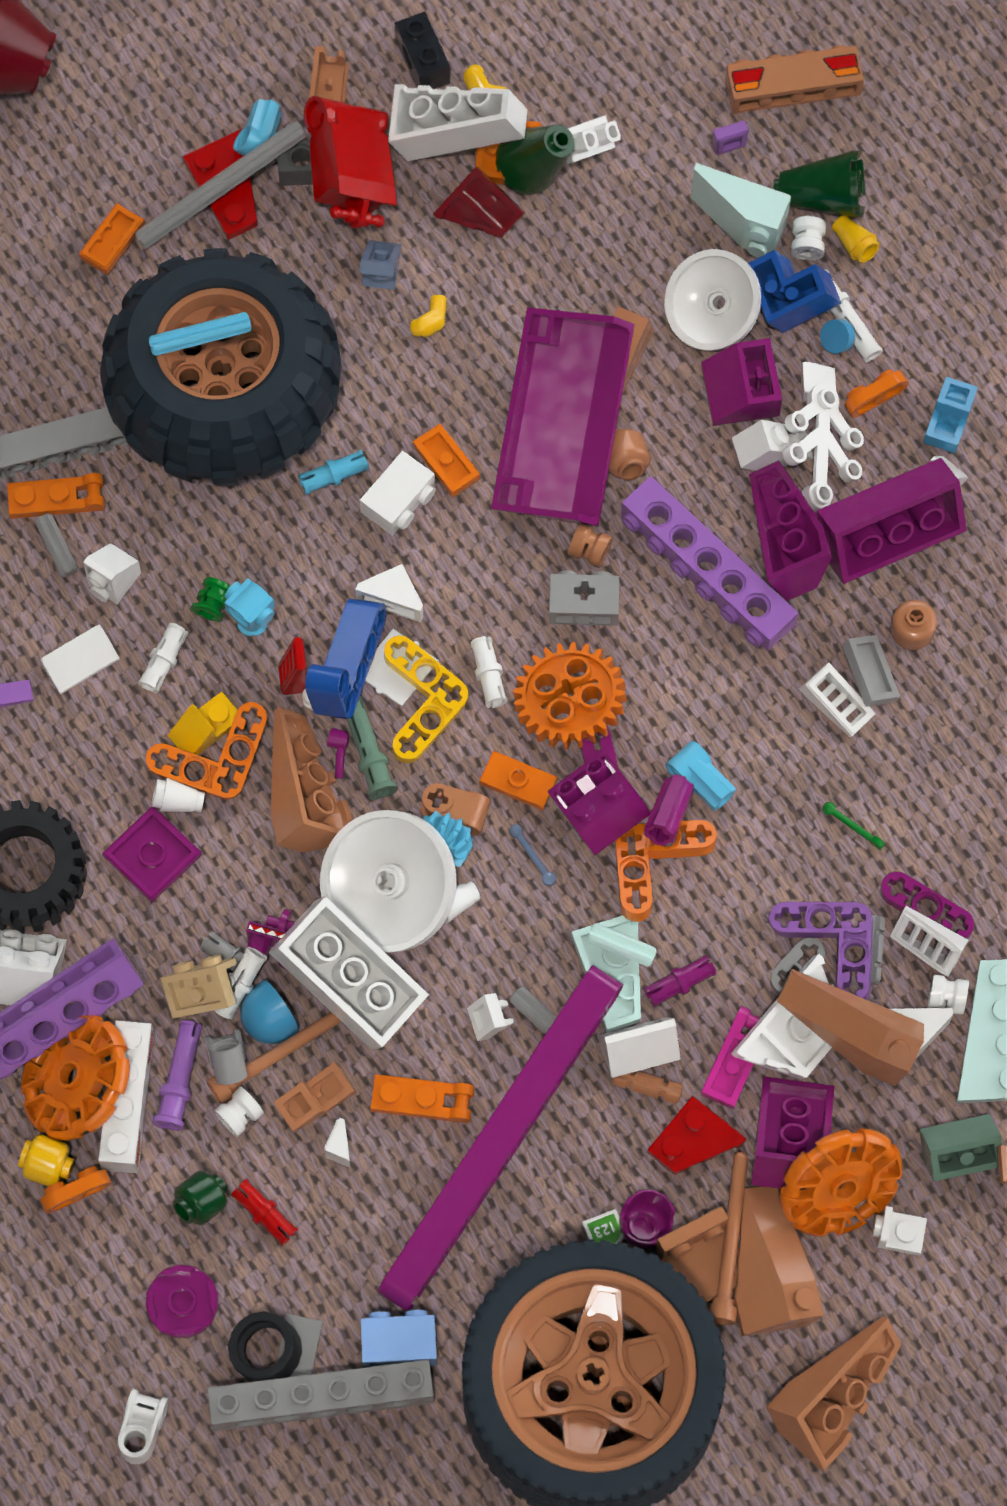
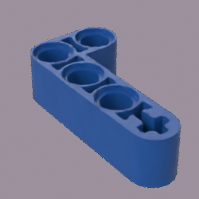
[305,598,386,719]

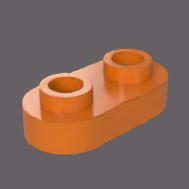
[844,369,909,418]
[40,1166,112,1214]

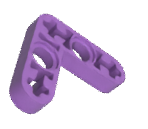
[769,902,873,1000]

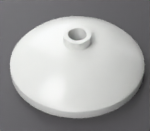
[664,249,761,351]

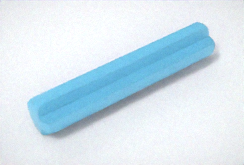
[149,312,251,356]

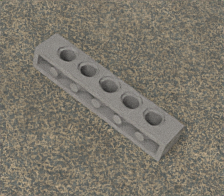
[208,1360,434,1432]

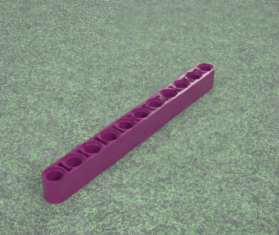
[377,965,624,1311]

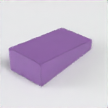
[0,680,34,708]

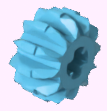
[423,811,474,867]

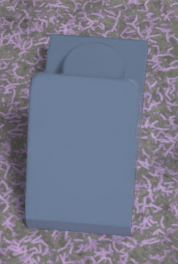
[360,240,402,290]

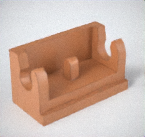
[309,46,349,102]

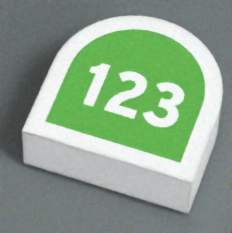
[582,1209,623,1244]

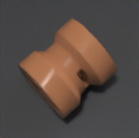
[568,524,613,568]

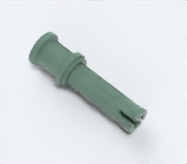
[347,696,398,800]

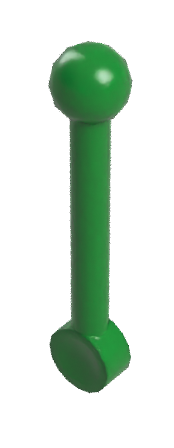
[822,802,885,850]

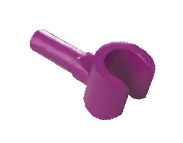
[327,728,349,779]

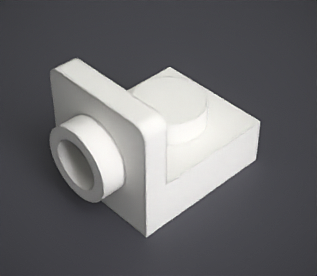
[872,1206,927,1256]

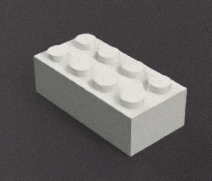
[269,896,429,1050]

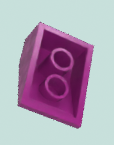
[751,1076,835,1190]

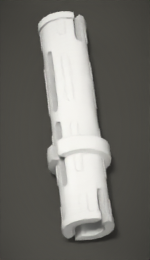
[825,270,883,363]

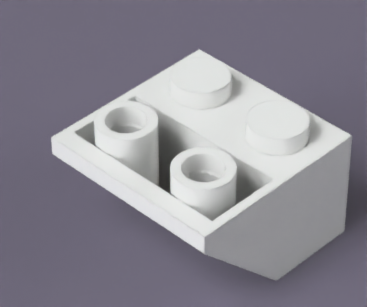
[0,929,67,1005]

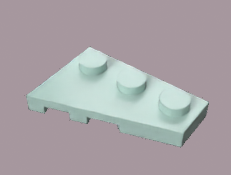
[571,915,641,1033]

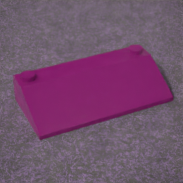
[491,307,635,526]

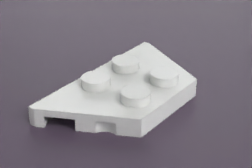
[731,954,834,1079]

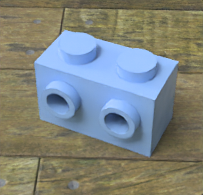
[361,1310,437,1368]

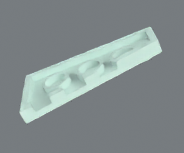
[956,959,1007,1103]

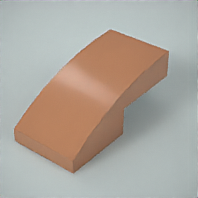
[273,1062,357,1132]

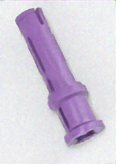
[152,1020,202,1131]

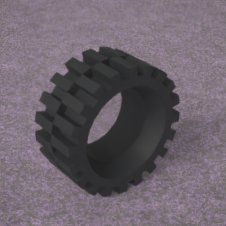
[0,800,87,934]

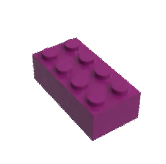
[817,458,967,584]

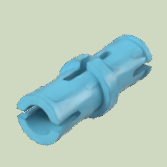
[298,450,369,495]

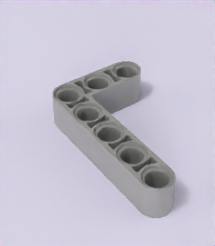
[0,407,128,480]

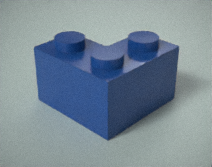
[748,250,841,333]

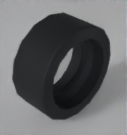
[228,1311,302,1382]

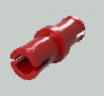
[231,1179,298,1246]

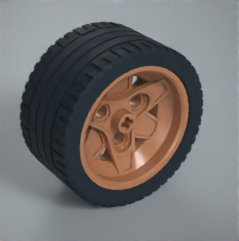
[462,1240,726,1506]

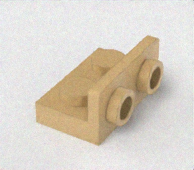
[161,954,237,1018]

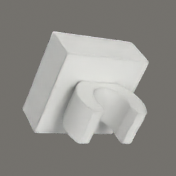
[467,993,514,1041]

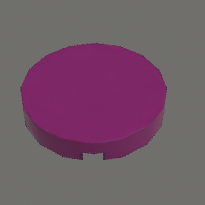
[146,1265,219,1338]

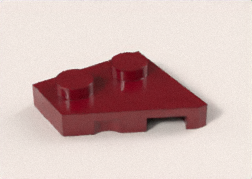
[433,167,526,238]

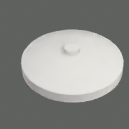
[320,810,457,953]

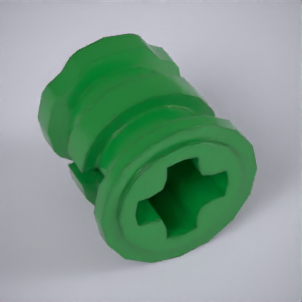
[190,577,230,622]

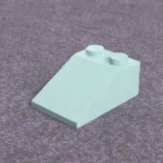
[691,163,791,258]

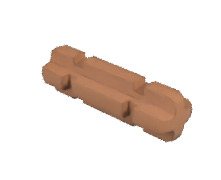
[612,1071,683,1104]

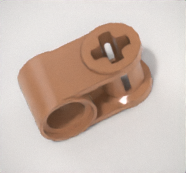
[421,783,491,836]

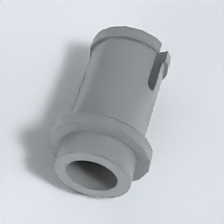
[200,931,244,972]

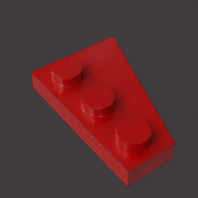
[183,129,258,240]

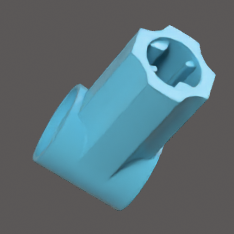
[233,99,282,167]
[665,740,736,812]

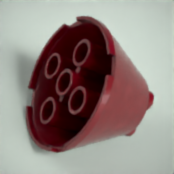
[0,0,56,95]

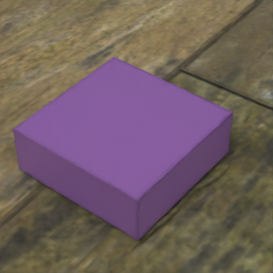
[712,120,748,155]

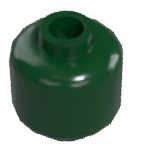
[172,1171,227,1225]

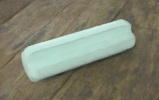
[587,923,657,967]

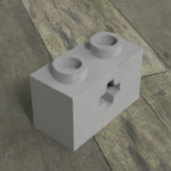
[549,570,619,626]

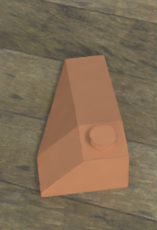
[271,707,352,853]
[777,969,924,1086]
[733,1186,824,1337]
[766,1317,901,1471]

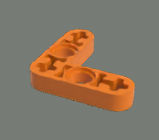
[145,702,267,800]
[615,820,717,922]

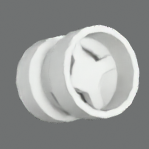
[791,216,826,261]
[927,974,969,1015]
[213,1087,264,1137]

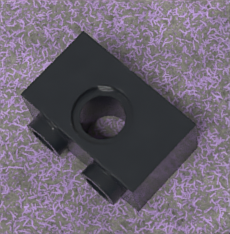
[394,11,450,89]

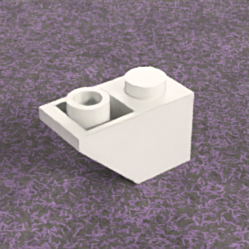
[732,419,814,471]
[83,543,141,604]

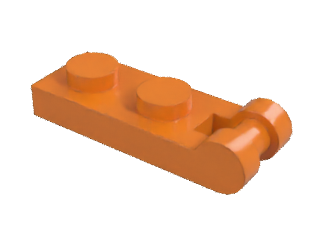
[7,473,105,519]
[370,1074,475,1123]

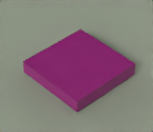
[102,806,202,903]

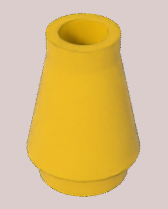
[832,216,880,263]

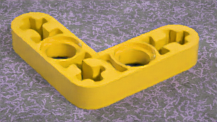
[383,635,468,763]

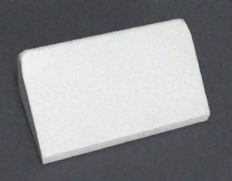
[41,625,120,695]

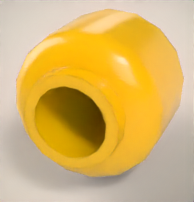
[18,1135,74,1186]

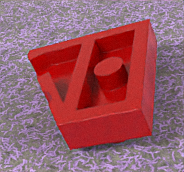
[647,1096,747,1175]

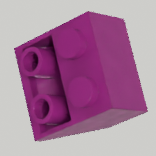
[701,338,782,426]
[547,750,651,855]

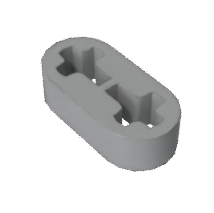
[770,937,826,996]

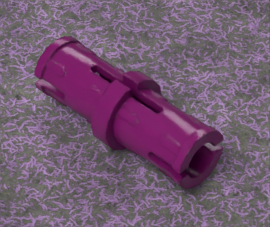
[643,954,717,1008]

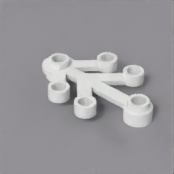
[783,383,864,512]

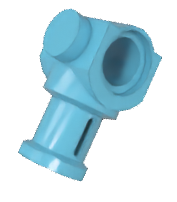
[224,578,275,636]

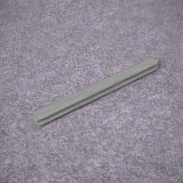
[135,121,306,248]

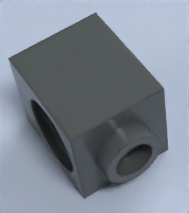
[278,140,313,186]

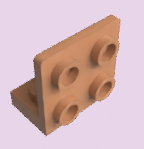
[655,1206,739,1303]

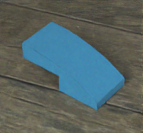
[923,377,978,453]

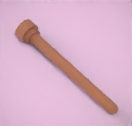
[206,1012,341,1104]
[708,1152,748,1325]

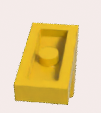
[167,691,243,755]

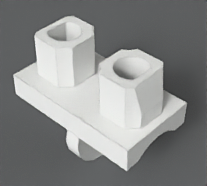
[566,115,621,164]

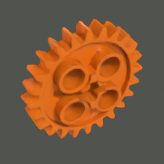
[513,642,627,750]

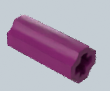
[644,774,694,847]

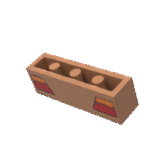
[725,45,864,114]

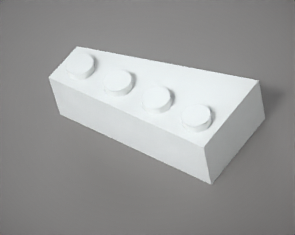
[388,84,528,161]

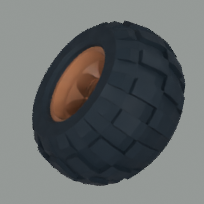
[100,248,341,486]

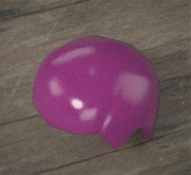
[619,1189,675,1249]

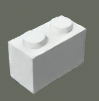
[360,450,436,536]

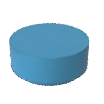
[820,319,855,353]

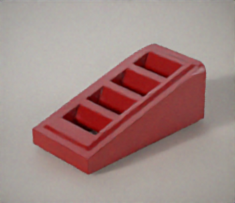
[278,637,307,695]

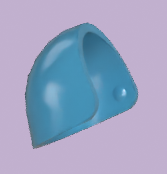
[240,979,299,1044]

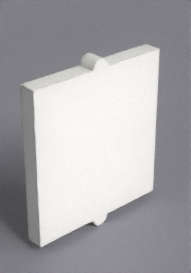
[365,629,439,707]

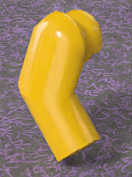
[464,64,506,91]
[410,295,447,337]

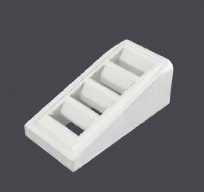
[799,663,876,737]
[890,906,969,977]

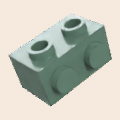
[920,1114,1002,1181]

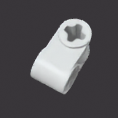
[118,1389,169,1465]

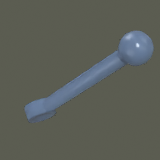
[509,824,556,886]

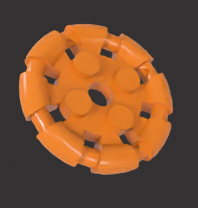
[21,1015,130,1141]
[780,1128,903,1237]

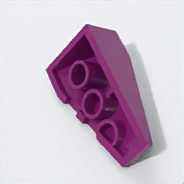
[749,460,832,601]

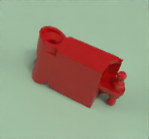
[304,96,397,229]

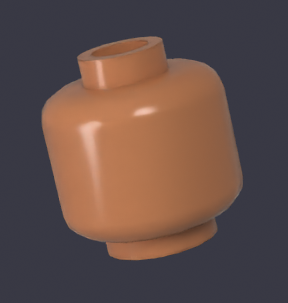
[609,429,651,480]
[890,600,937,650]

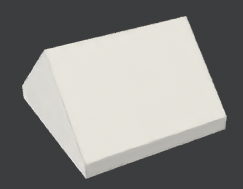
[597,1017,681,1078]

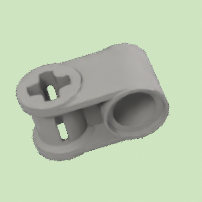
[204,1029,248,1085]

